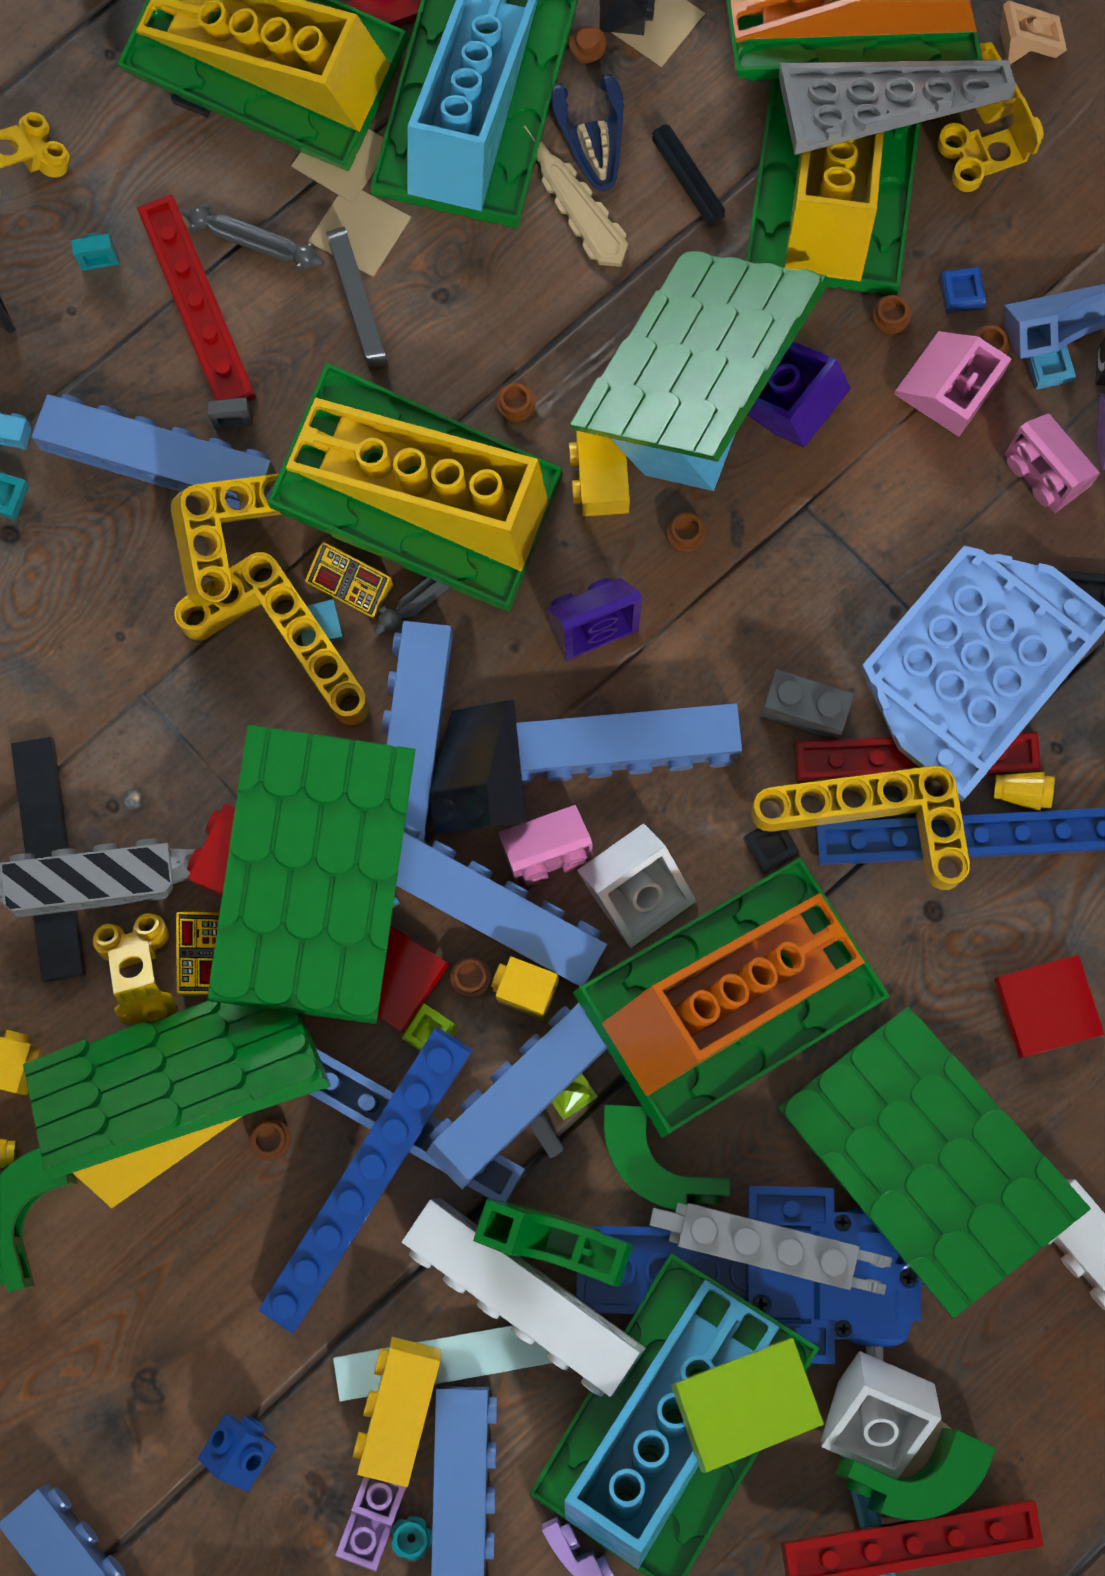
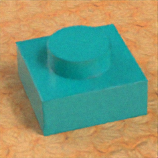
[71,233,120,271]
[0,472,30,521]

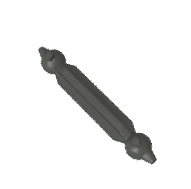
[181,204,324,271]
[374,577,450,634]

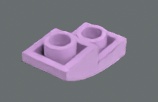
[335,1477,406,1572]
[542,1516,615,1576]

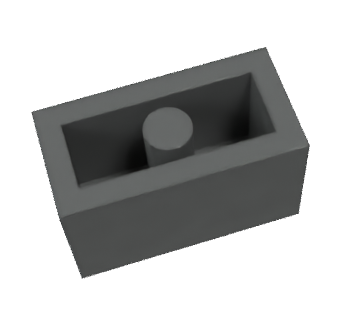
[760,669,854,739]

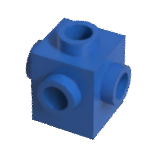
[197,1413,276,1492]

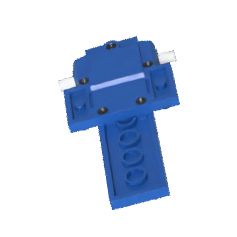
[576,1186,921,1364]

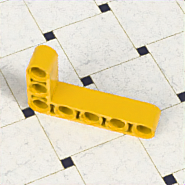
[171,474,281,606]
[174,552,369,725]
[751,766,970,890]

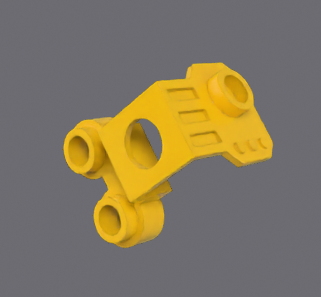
[937,95,1044,192]
[0,112,70,193]
[93,913,178,1025]

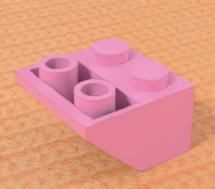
[894,331,1012,437]
[1004,413,1100,514]
[498,805,593,886]

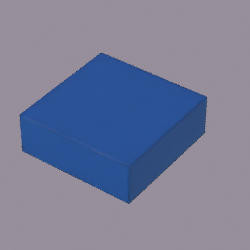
[939,267,986,313]

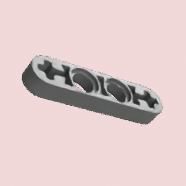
[326,226,388,371]

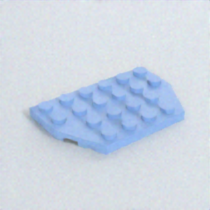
[861,546,1105,802]

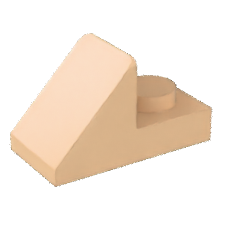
[1000,1,1067,65]

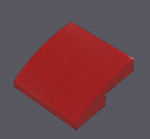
[377,926,449,1034]
[994,955,1105,1059]

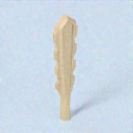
[524,126,628,267]

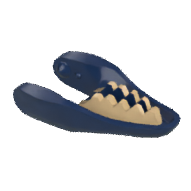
[552,74,624,191]

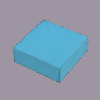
[1026,345,1076,390]
[300,599,343,646]

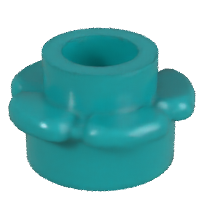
[391,1516,432,1561]

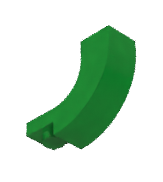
[604,1105,730,1210]
[0,1148,78,1292]
[473,1199,633,1286]
[834,1427,996,1520]

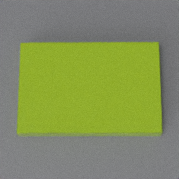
[671,1338,824,1473]

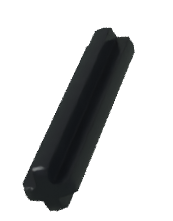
[652,124,725,225]

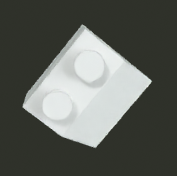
[577,823,697,948]
[821,1351,941,1479]

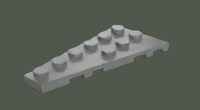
[778,60,1016,155]

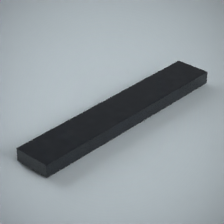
[11,736,86,982]

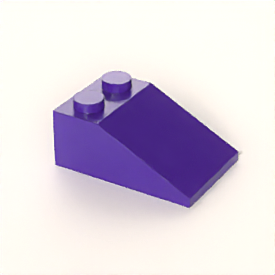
[747,341,851,448]
[546,578,642,661]

